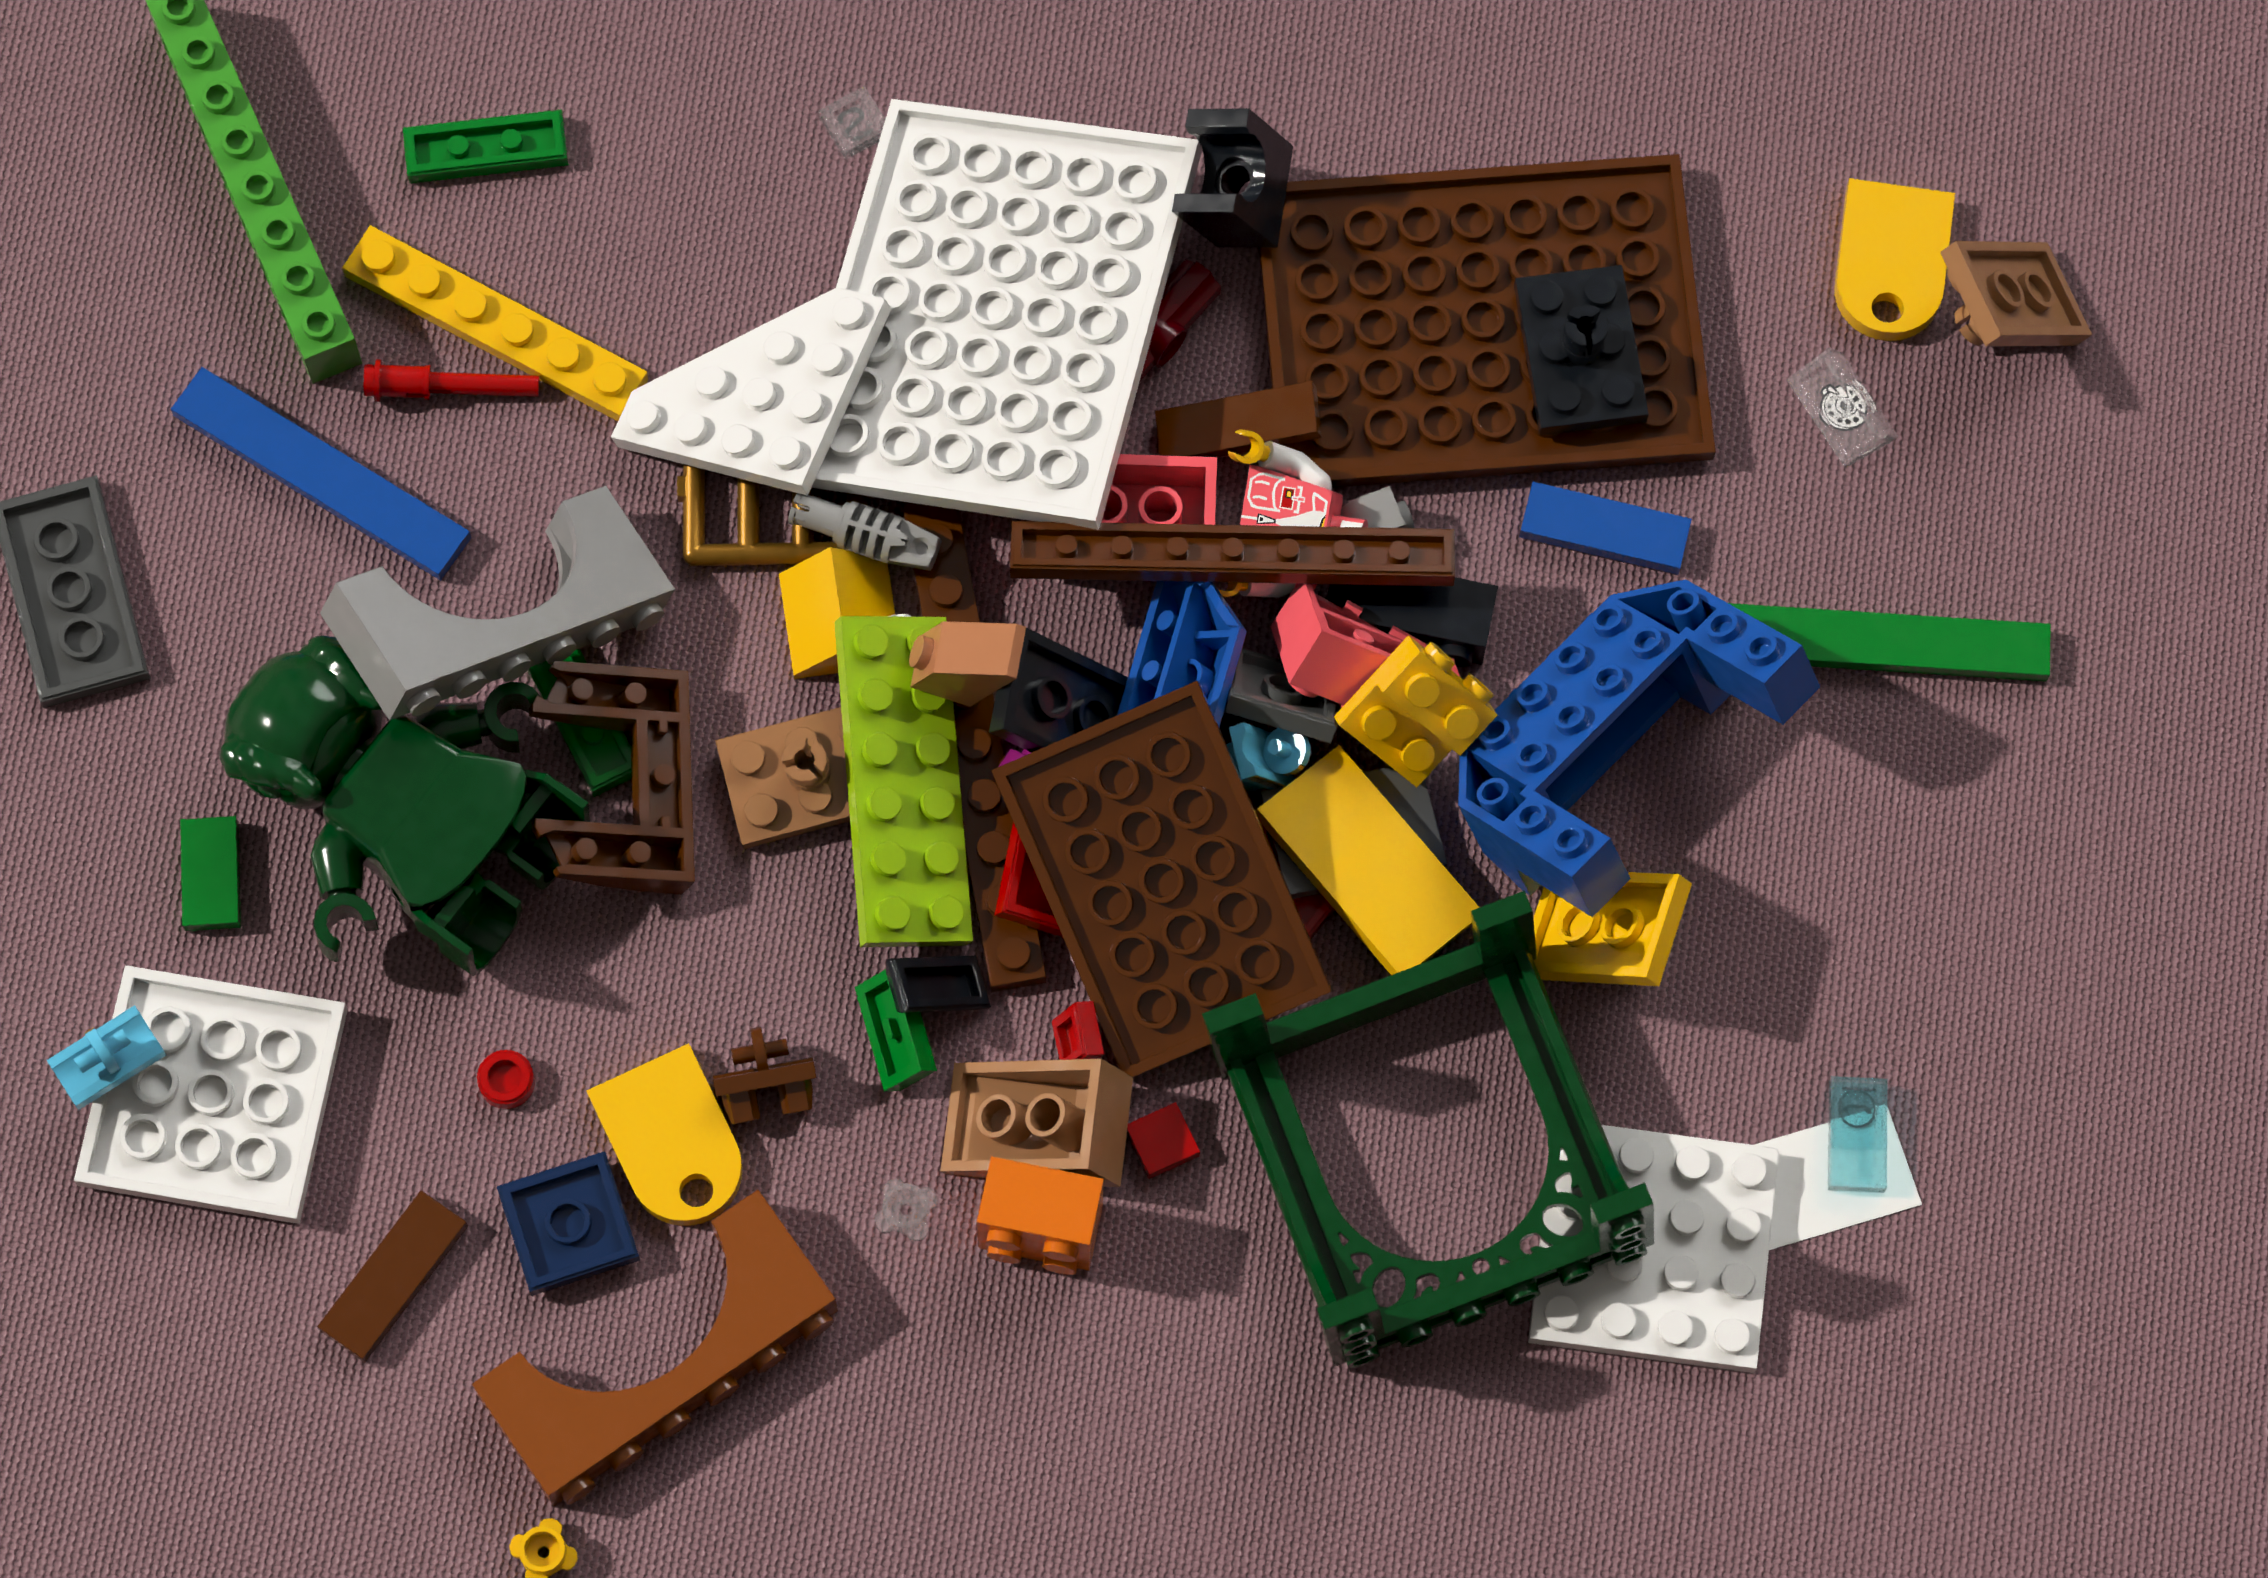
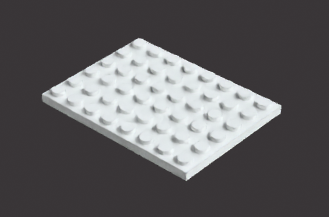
[812,99,1202,530]

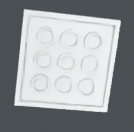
[74,965,348,1224]
[1528,1125,1779,1373]

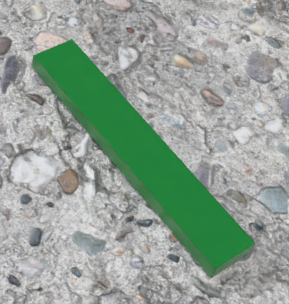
[1729,603,2051,682]

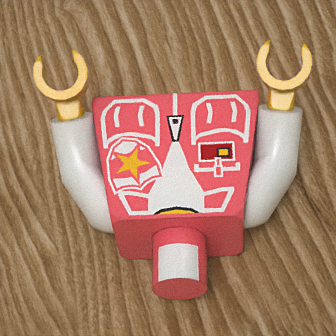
[1218,429,1368,598]

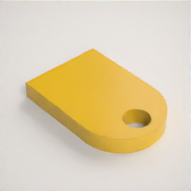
[1834,178,1955,341]
[586,1043,742,1226]

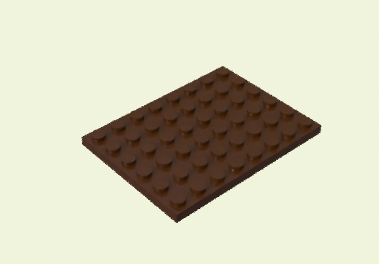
[1259,154,1716,488]

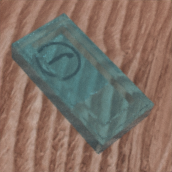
[1828,1076,1888,1193]

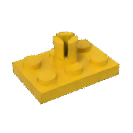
[1533,872,1692,987]

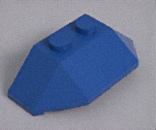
[1117,581,1247,726]

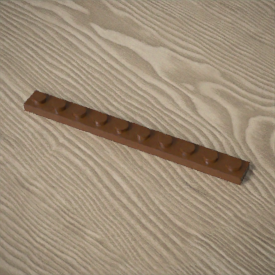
[901,501,1046,993]

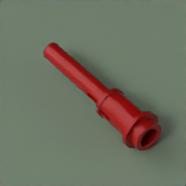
[363,359,539,402]

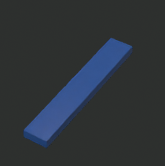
[171,367,472,581]

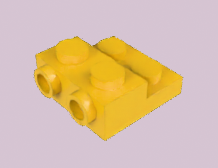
[1334,635,1498,788]

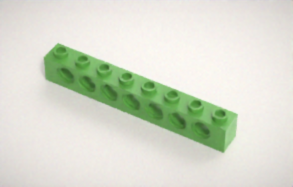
[145,0,363,384]

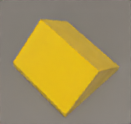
[779,547,895,679]

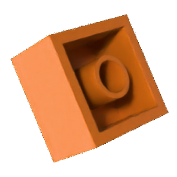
[977,1156,1104,1275]

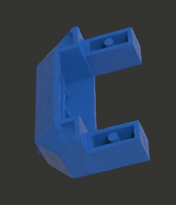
[1458,579,1820,917]

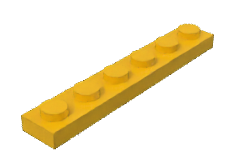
[342,225,649,421]

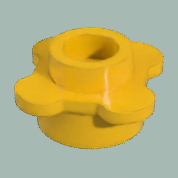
[509,1518,578,1578]

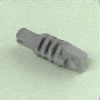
[788,493,941,571]

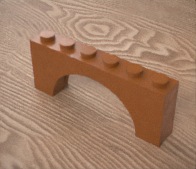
[472,1190,838,1507]

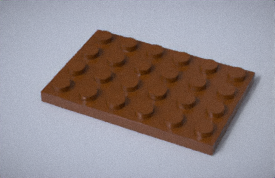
[991,681,1333,1077]

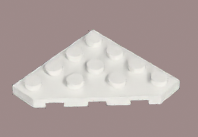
[611,287,891,496]

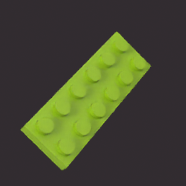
[834,616,973,947]

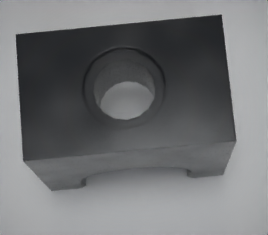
[1172,108,1293,248]

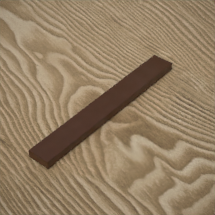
[1010,521,1455,586]

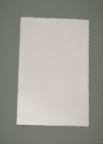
[1754,1105,1922,1250]

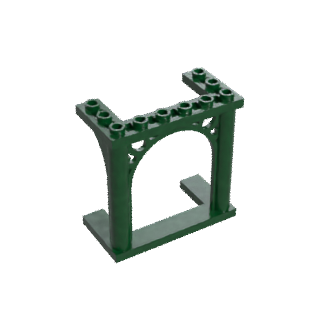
[1202,891,1654,1368]

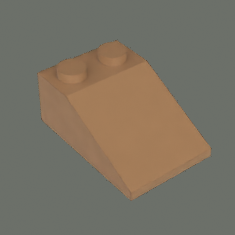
[940,1059,1133,1187]

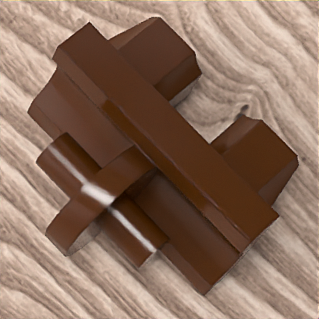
[713,1027,817,1124]

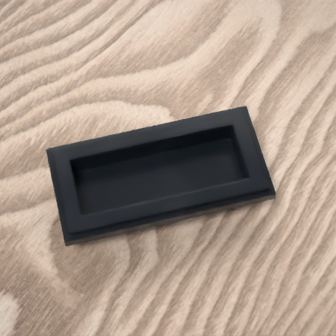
[886,955,991,1013]

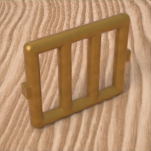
[677,464,874,566]

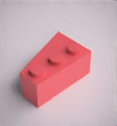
[1270,584,1460,708]

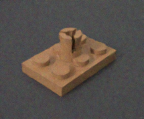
[1940,241,2092,346]
[715,707,850,849]

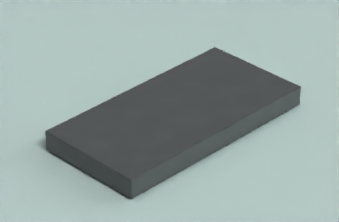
[0,475,151,708]

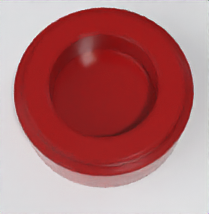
[477,1050,535,1109]

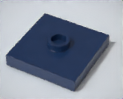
[497,1151,640,1296]

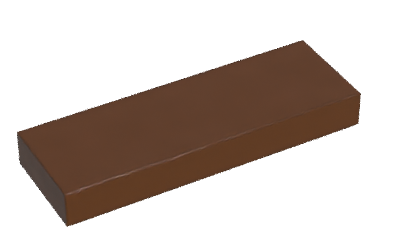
[1155,381,1322,457]
[317,1190,468,1363]

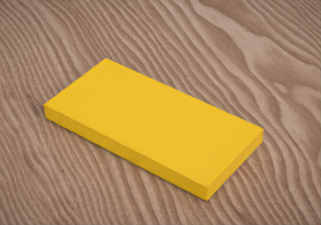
[1256,745,1480,975]

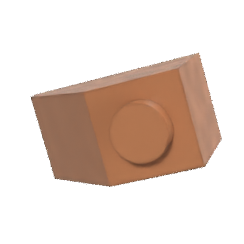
[909,621,1026,707]

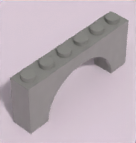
[320,486,675,721]

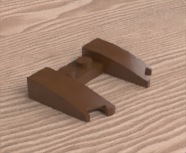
[529,661,695,895]

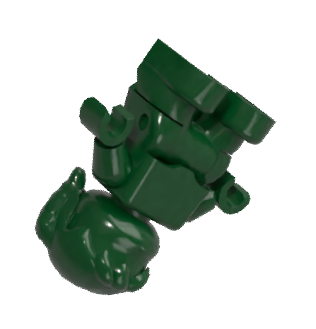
[219,635,590,976]

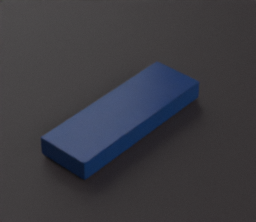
[1519,481,1692,575]

